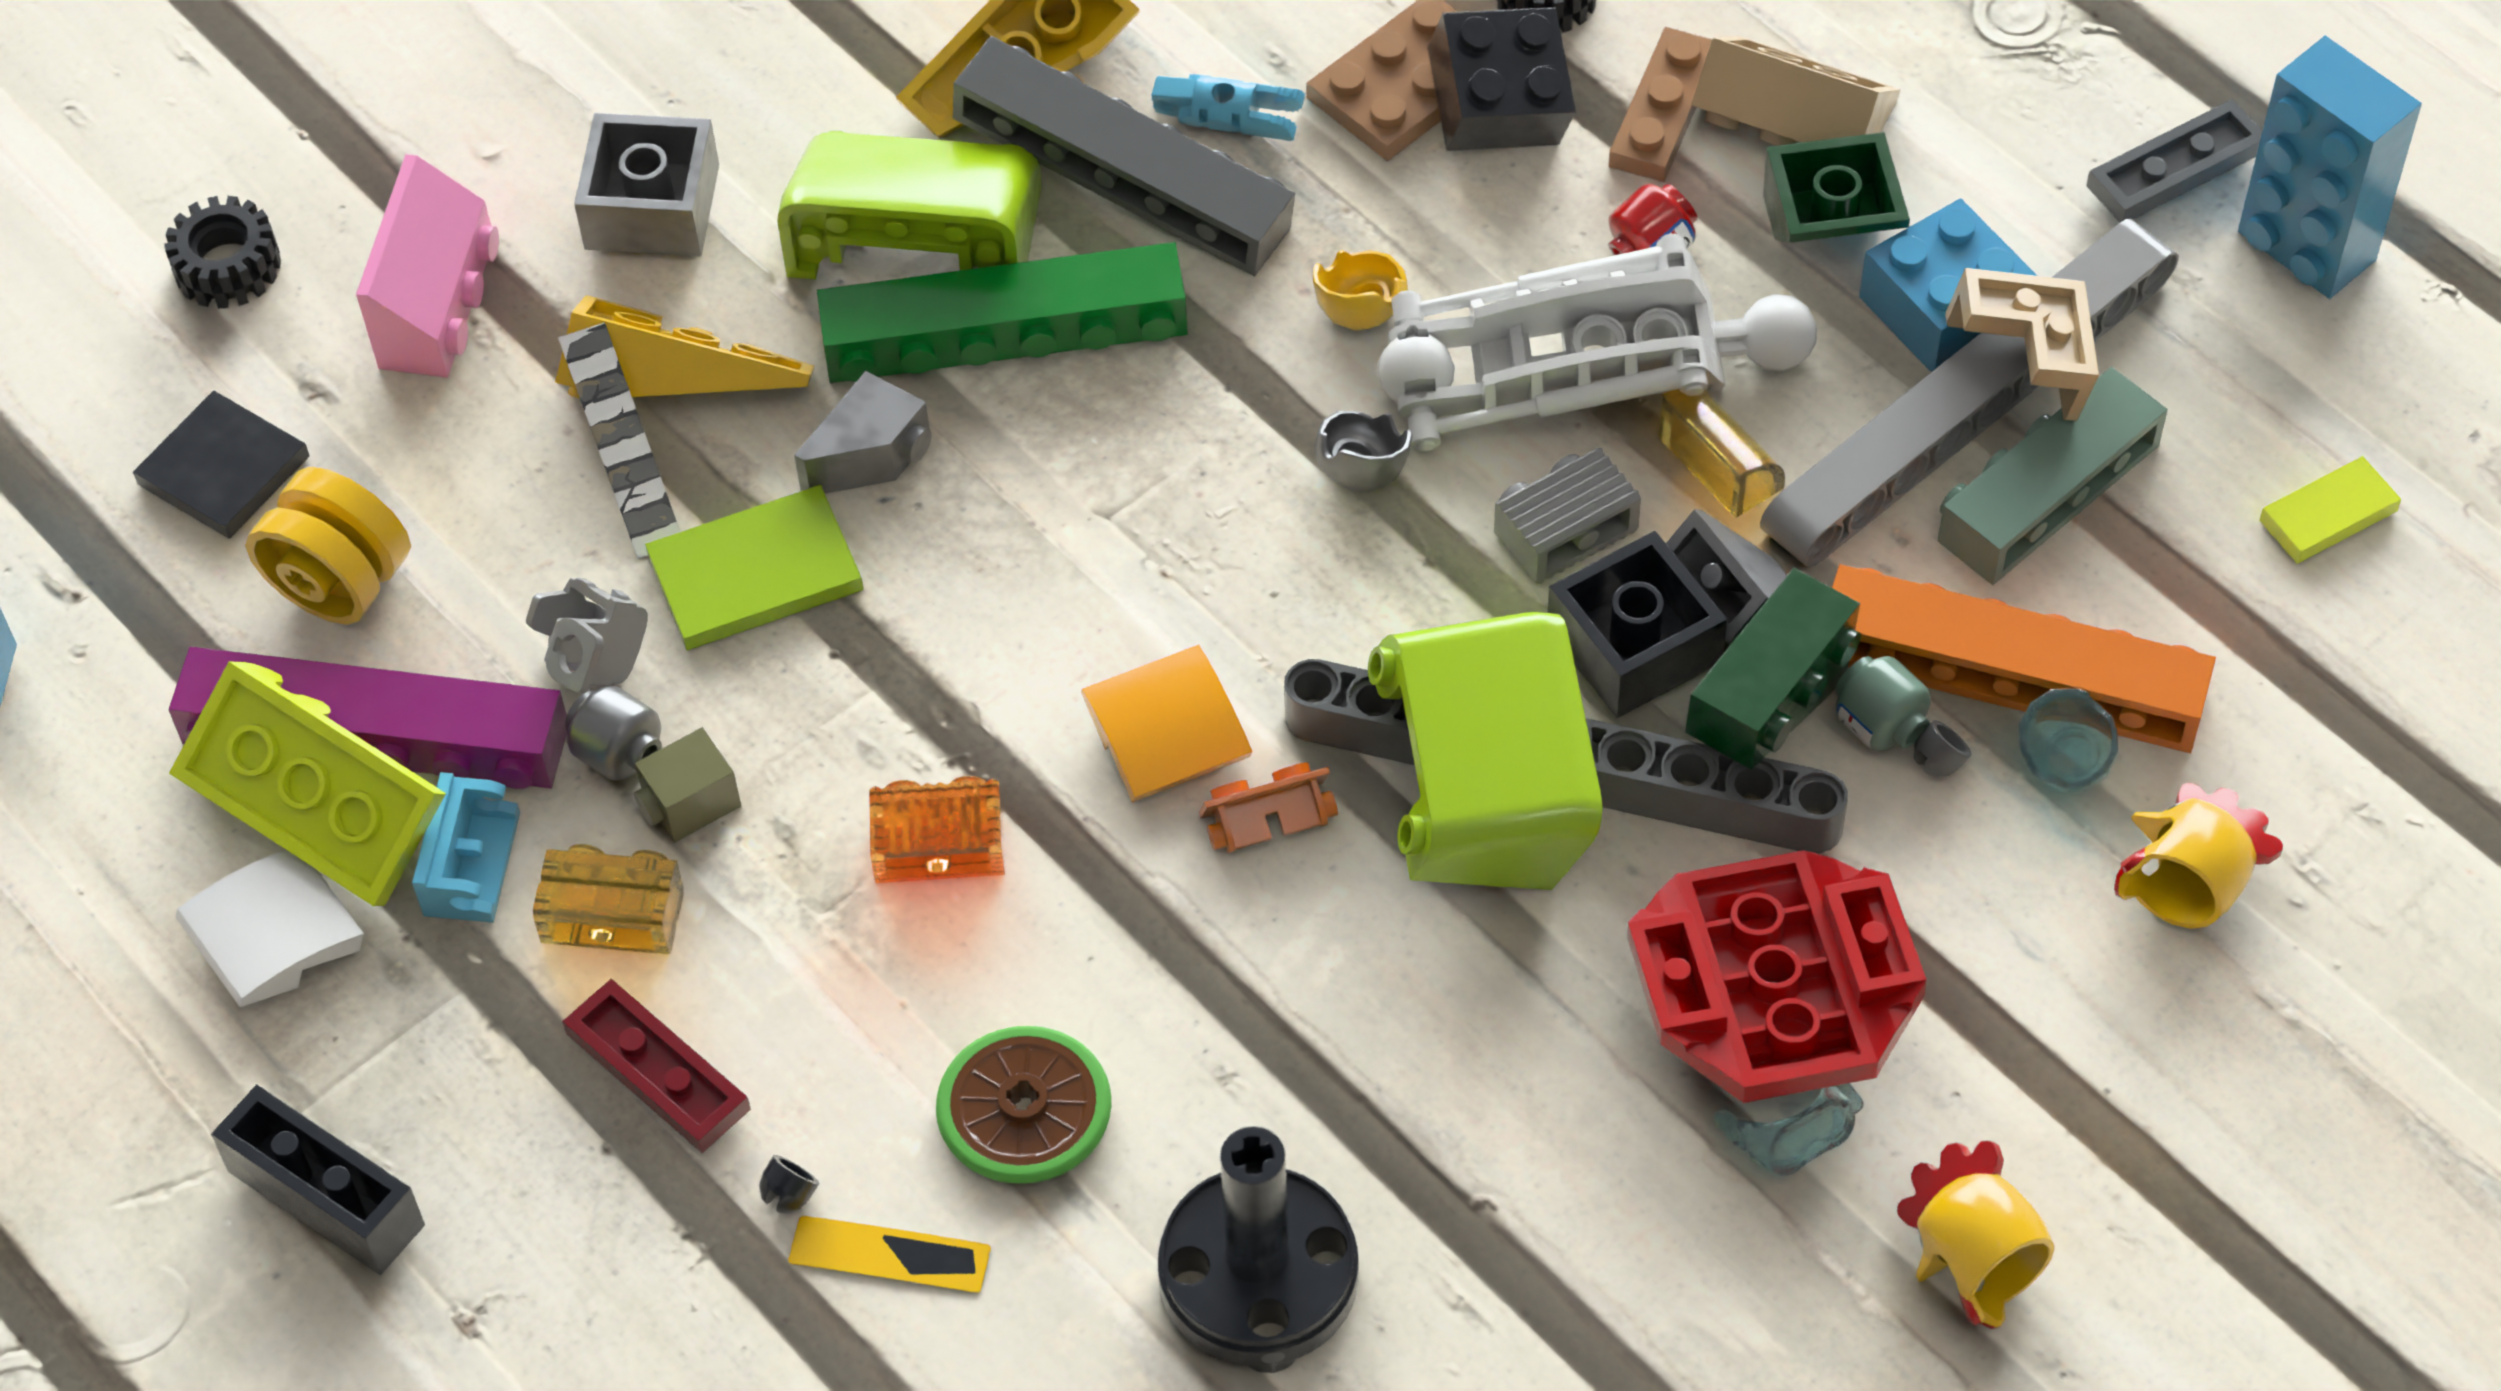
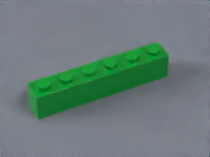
[817,242,1188,383]

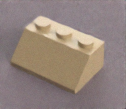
[1691,36,1901,146]

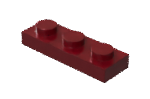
[562,978,751,1153]

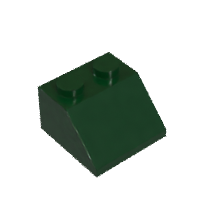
[1763,132,1910,243]

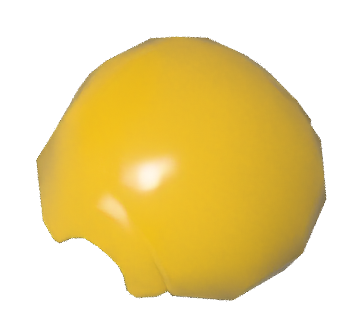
[1313,250,1408,331]

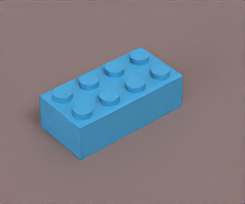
[2237,35,2422,299]

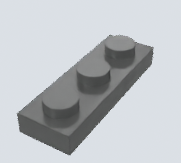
[2086,99,2263,223]

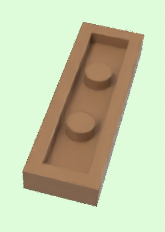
[1608,26,1712,182]

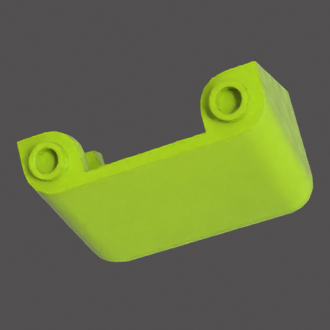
[777,131,1042,280]
[1368,612,1603,890]

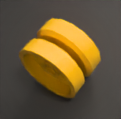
[245,467,412,625]

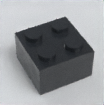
[1428,7,1576,151]
[1548,531,1727,718]

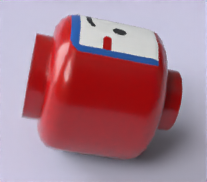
[1608,184,1698,256]

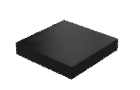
[133,390,310,539]

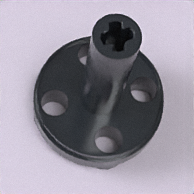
[1158,1126,1359,1373]

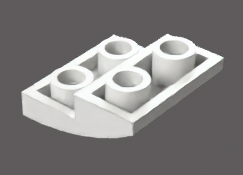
[176,850,364,1007]

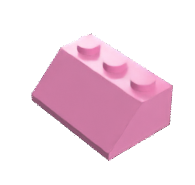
[356,154,499,378]

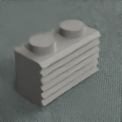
[1494,448,1641,584]

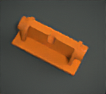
[1199,762,1338,853]

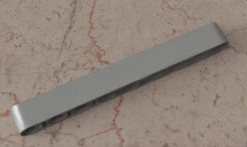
[1760,219,2179,567]

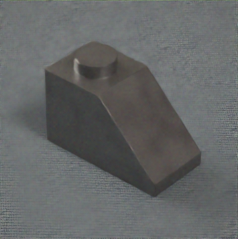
[794,371,932,494]
[1666,509,1787,643]

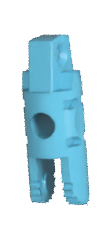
[1151,74,1305,141]

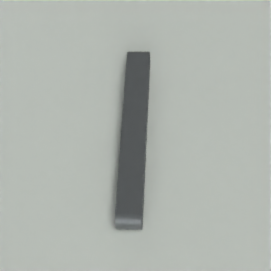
[1284,659,1848,854]

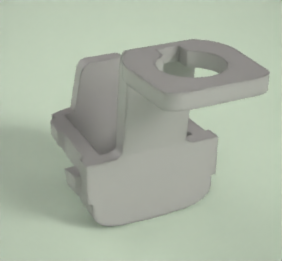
[526,578,648,693]

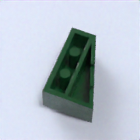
[1685,567,1861,770]

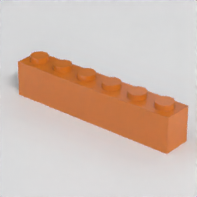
[1832,564,2216,754]

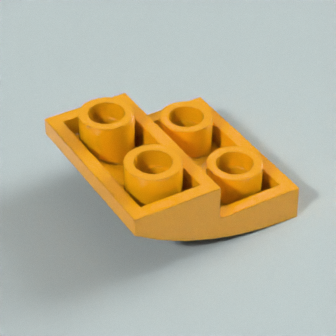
[1081,644,1253,803]

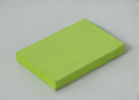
[645,485,864,651]

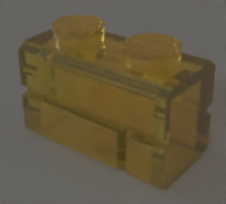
[533,844,684,955]

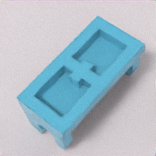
[412,772,520,923]

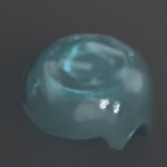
[2019,689,2119,793]

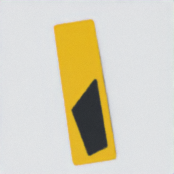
[788,1216,991,1293]

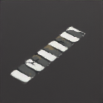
[558,322,680,559]

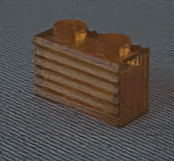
[869,776,1005,883]

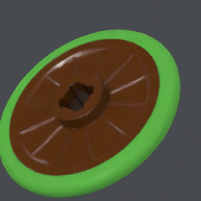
[936,1026,1112,1184]

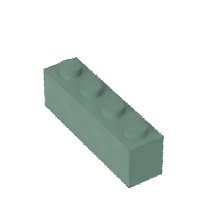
[1937,366,2168,585]

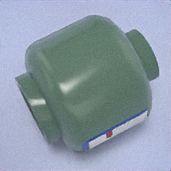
[1835,656,1931,751]

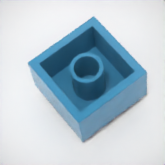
[1859,198,2038,372]

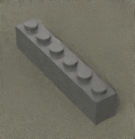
[953,36,1295,277]

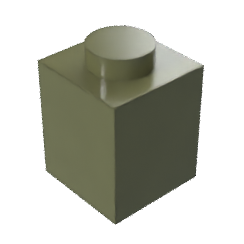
[634,727,742,843]

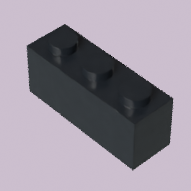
[211,1084,425,1276]

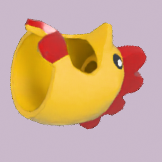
[2114,783,2283,929]
[1897,1140,2055,1329]

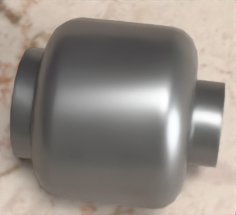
[565,686,662,781]

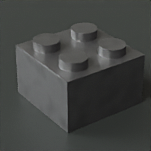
[574,113,720,256]

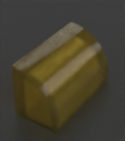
[1659,389,1785,518]

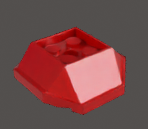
[1627,850,1927,1103]

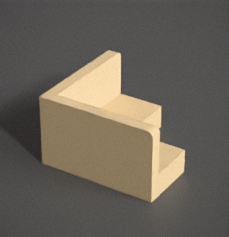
[1945,268,2099,421]

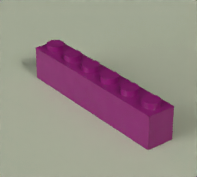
[168,646,567,789]

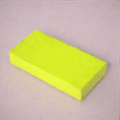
[2259,456,2401,564]

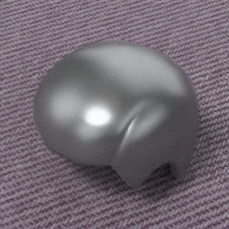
[1314,411,1413,491]

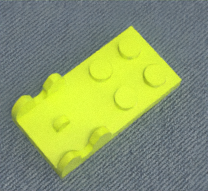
[169,661,446,907]

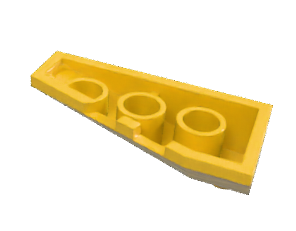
[896,0,1140,139]
[555,295,814,399]

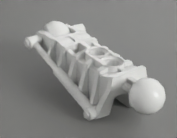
[1377,234,1817,451]

